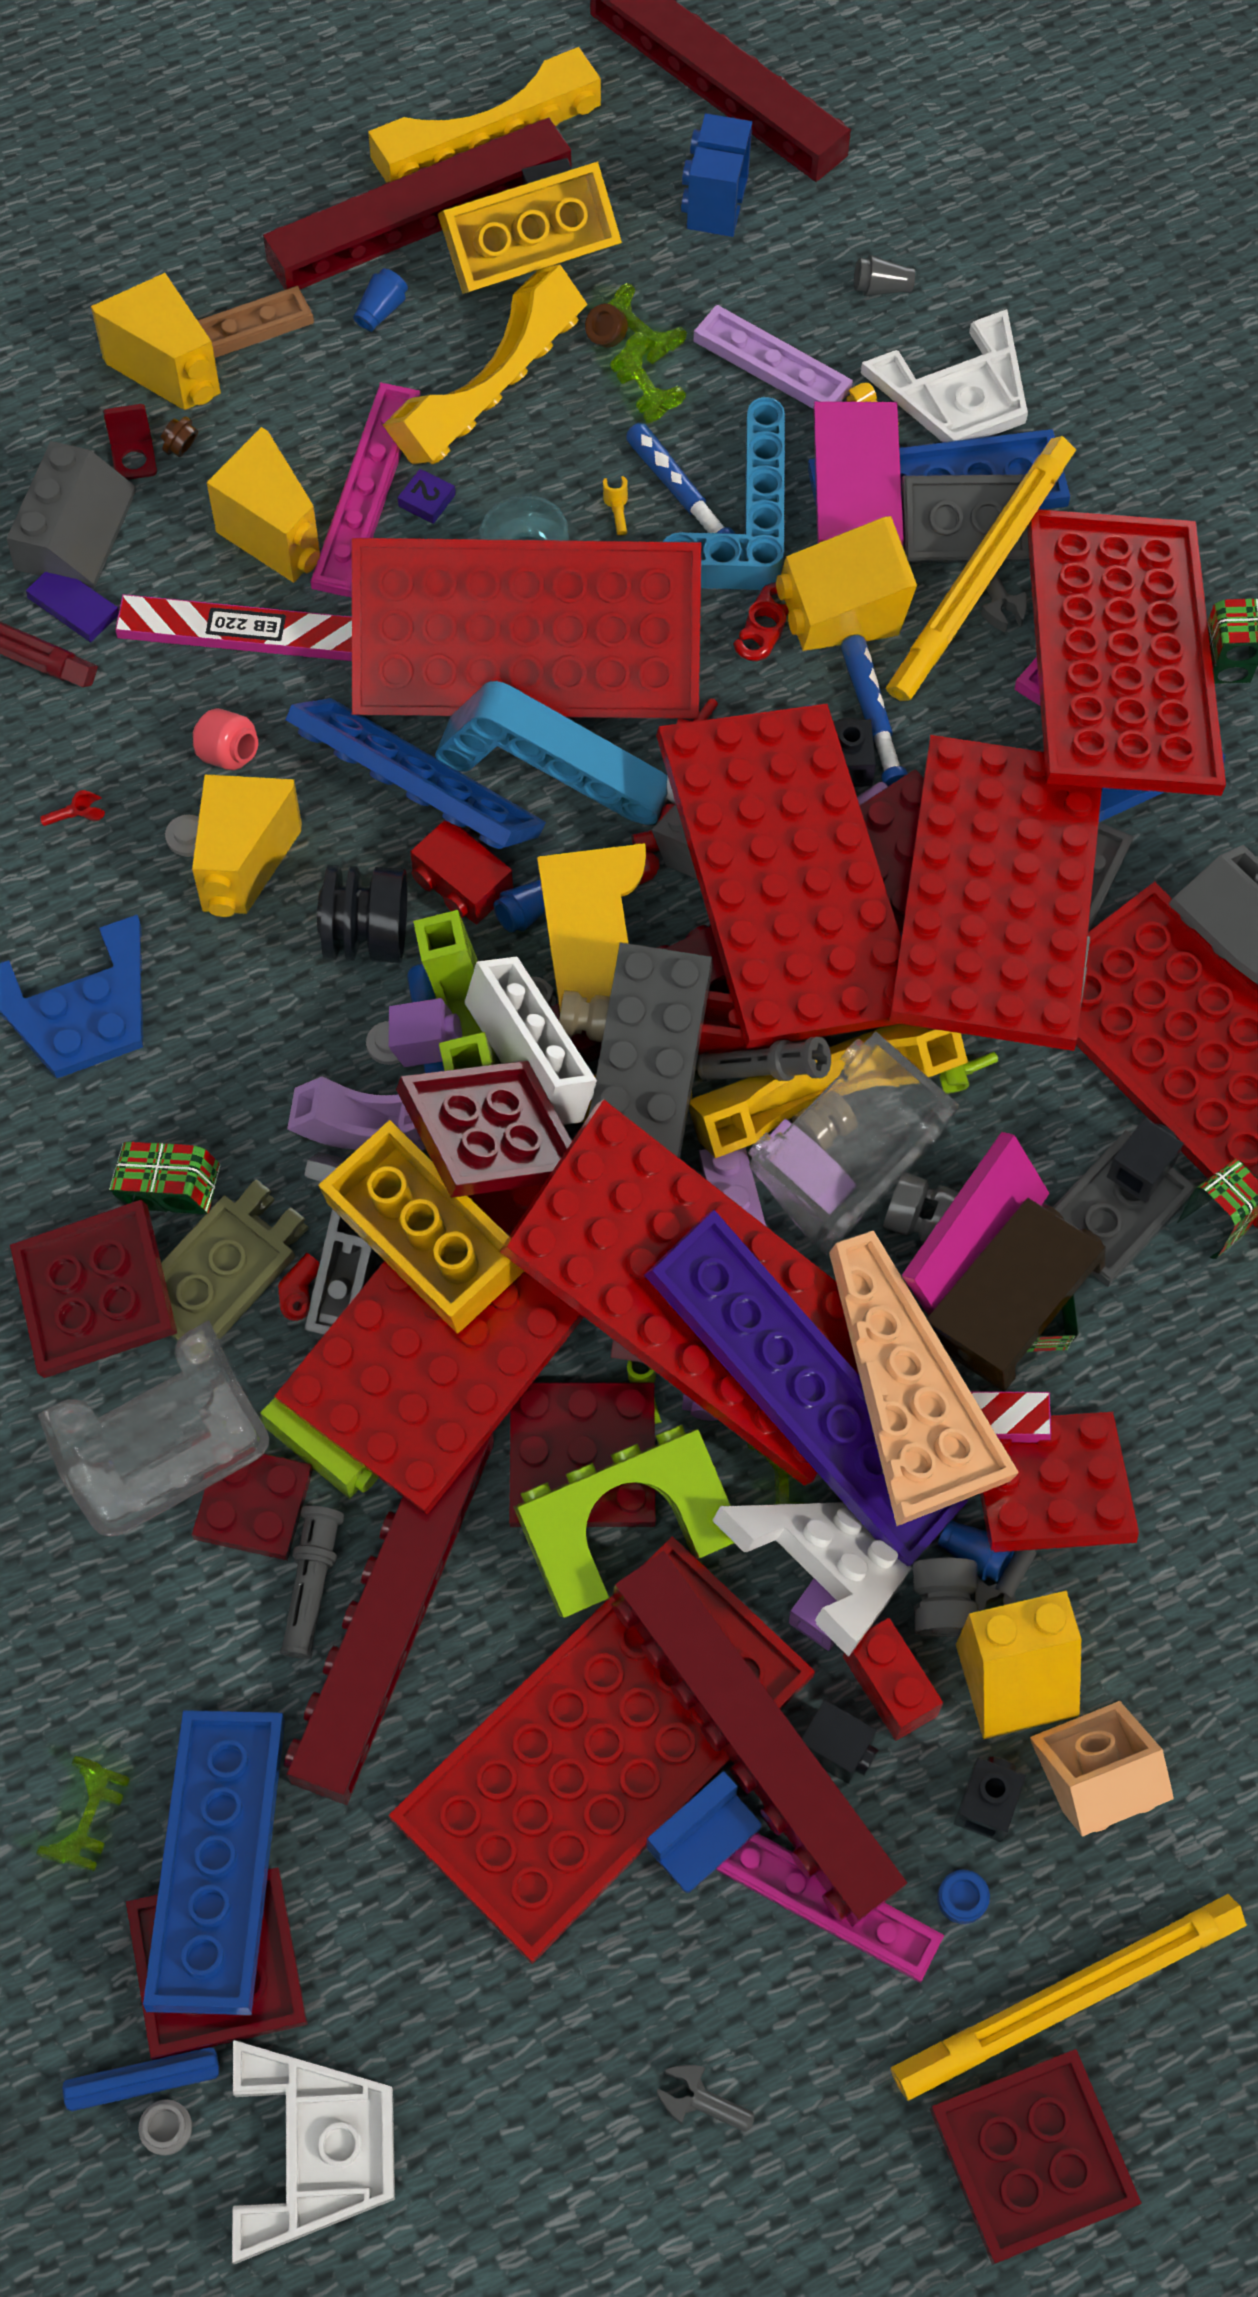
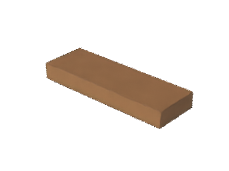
[198,286,314,358]

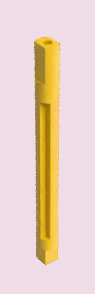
[885,436,1076,701]
[890,1894,1247,2101]

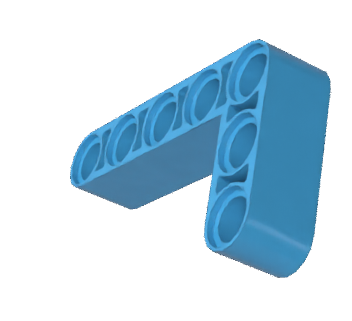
[663,397,785,590]
[435,681,668,825]

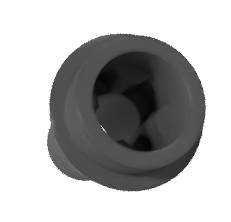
[853,254,915,296]

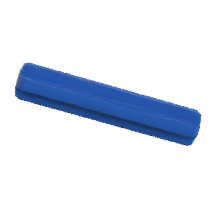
[63,2047,220,2111]

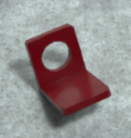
[103,404,157,480]

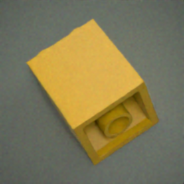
[91,273,221,410]
[207,427,320,583]
[776,516,917,651]
[192,774,302,917]
[956,1590,1081,1739]

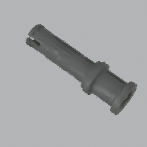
[697,1036,831,1082]
[280,1506,345,1659]

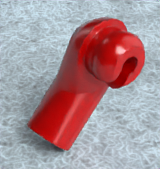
[278,1252,320,1321]

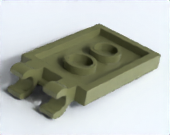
[161,1179,309,1360]

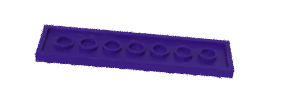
[644,1210,968,1567]

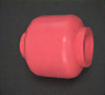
[193,708,258,771]

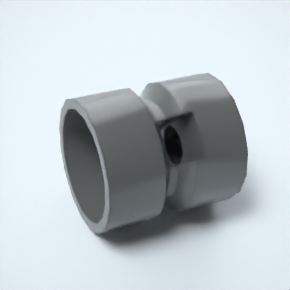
[883,1171,960,1243]
[913,1558,978,1637]

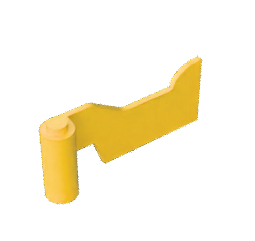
[537,843,692,1124]

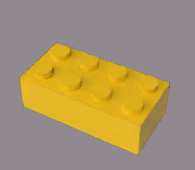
[438,161,622,294]
[318,1120,524,1334]

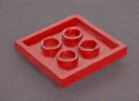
[980,1412,1139,1552]

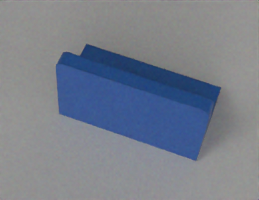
[647,1771,761,1893]

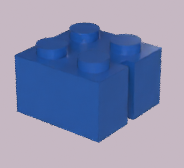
[681,113,752,237]

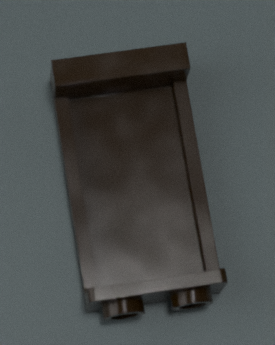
[927,1198,1106,1392]

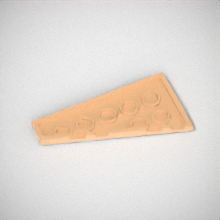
[829,1231,1019,1526]

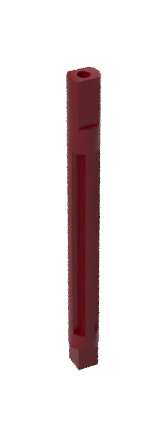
[0,622,98,687]

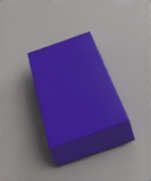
[26,572,119,642]

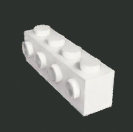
[465,957,597,1125]

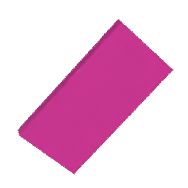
[813,401,903,546]
[902,1132,1050,1316]

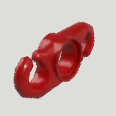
[733,582,789,662]

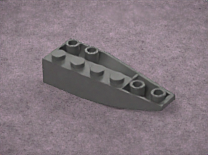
[1169,845,1258,984]

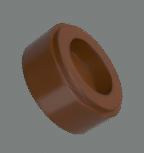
[585,303,628,348]

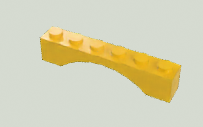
[368,47,601,183]
[383,264,588,464]
[689,1024,968,1158]

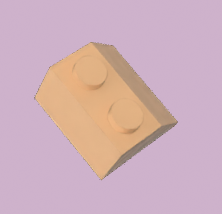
[1030,1701,1174,1837]

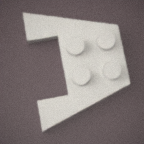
[861,309,1028,443]
[712,1502,912,1657]
[232,2040,395,2264]

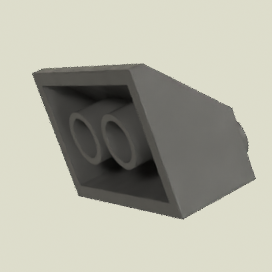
[7,441,136,589]

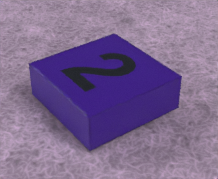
[397,469,456,524]

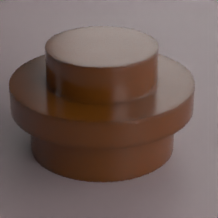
[161,416,198,457]

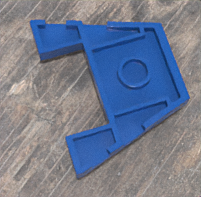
[0,915,143,1078]

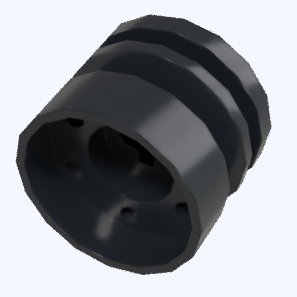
[317,865,408,963]

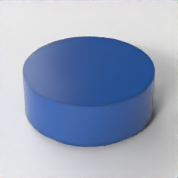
[937,1870,990,1924]

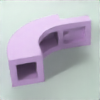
[287,1077,426,1150]

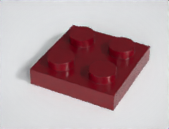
[192,1444,313,1561]

